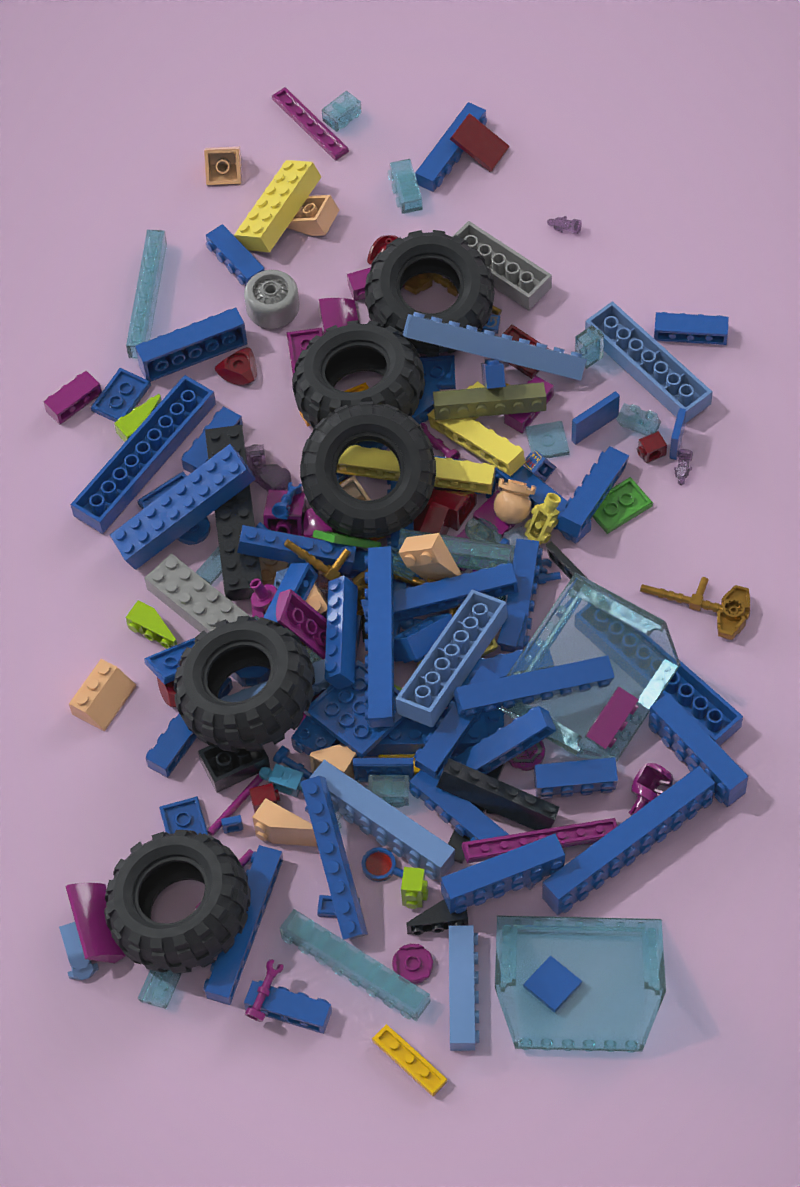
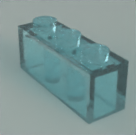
[387,159,423,214]

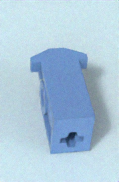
[59,922,99,980]

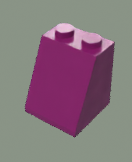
[263,490,306,536]

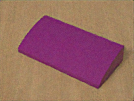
[319,298,358,335]
[276,589,327,659]
[65,883,126,964]

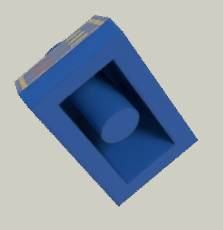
[524,450,557,481]

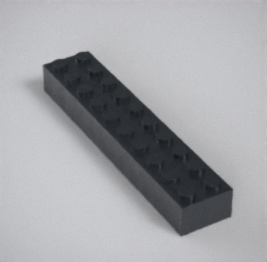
[205,425,263,601]

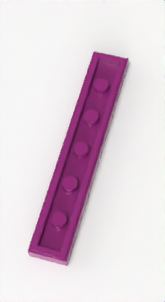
[272,87,349,161]

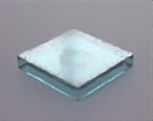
[526,421,569,458]

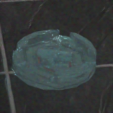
[465,518,501,549]

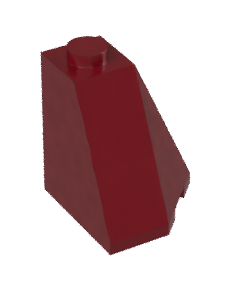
[429,489,477,531]
[414,502,450,540]

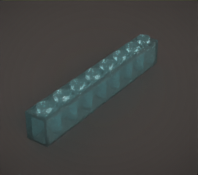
[126,229,167,359]
[280,909,430,1021]

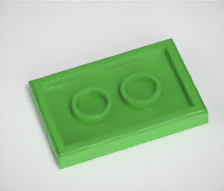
[593,477,653,534]
[313,530,381,548]

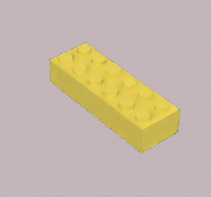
[234,160,321,252]

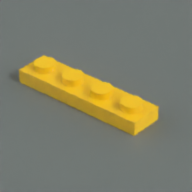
[372,1024,447,1096]

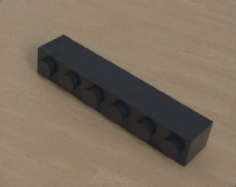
[436,758,560,831]

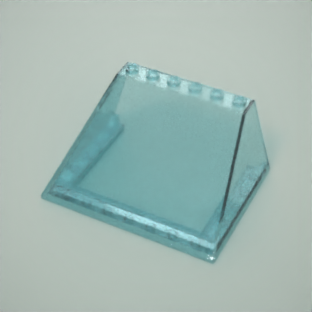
[496,572,681,762]
[495,916,666,1052]

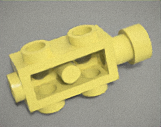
[524,493,561,544]

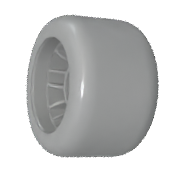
[244,270,300,329]

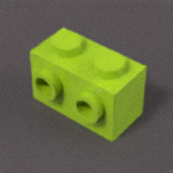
[401,867,428,909]

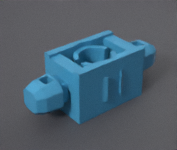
[259,764,304,798]

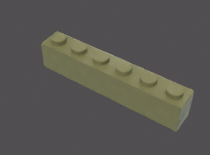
[433,382,546,420]

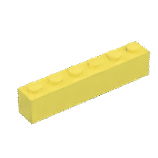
[428,409,526,476]

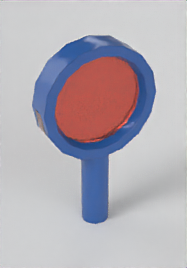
[362,847,404,882]

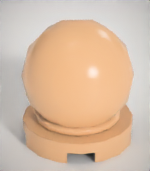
[494,478,536,524]

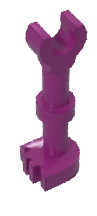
[421,423,461,460]
[245,959,284,1022]

